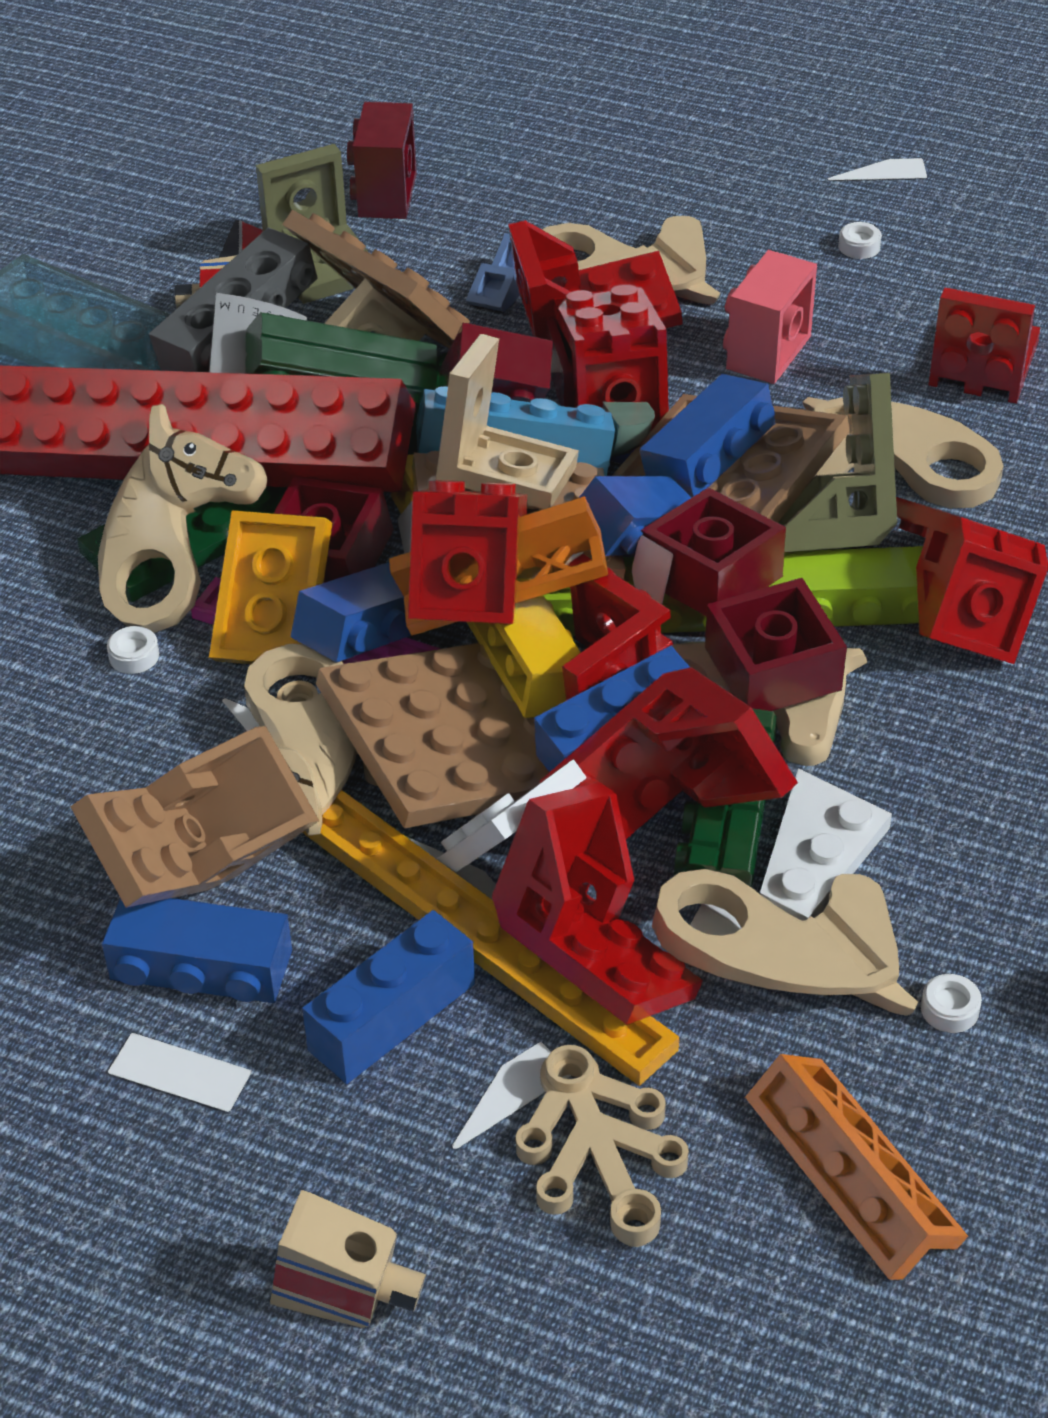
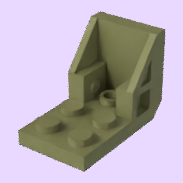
[778,373,897,552]

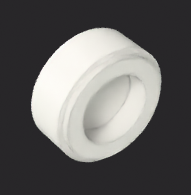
[838,222,882,259]
[107,626,159,674]
[921,974,982,1033]

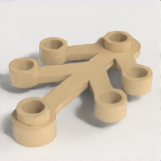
[516,1045,689,1247]

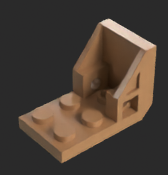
[70,726,320,907]

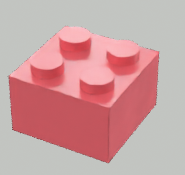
[723,249,817,384]

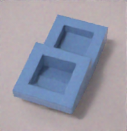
[466,233,520,312]

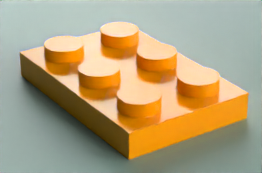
[209,511,332,665]

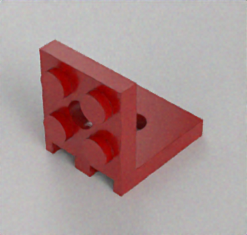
[553,285,669,430]
[928,287,1041,404]
[408,480,528,624]
[562,554,673,701]

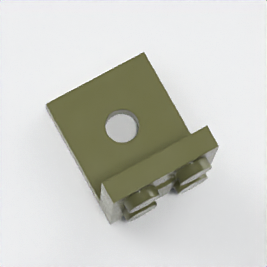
[256,144,368,304]

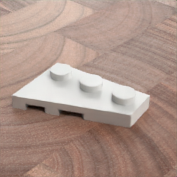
[437,759,587,873]
[760,768,892,921]

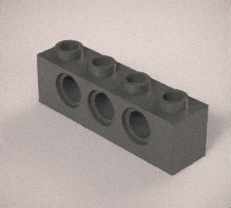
[149,227,318,372]

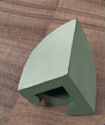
[602,402,655,457]

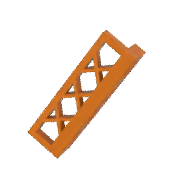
[389,496,608,636]
[745,1054,968,1280]

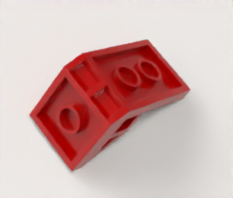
[508,220,683,339]
[896,497,1048,664]
[539,667,798,839]
[492,782,703,1025]

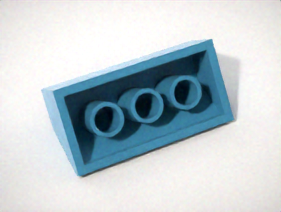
[416,386,615,476]

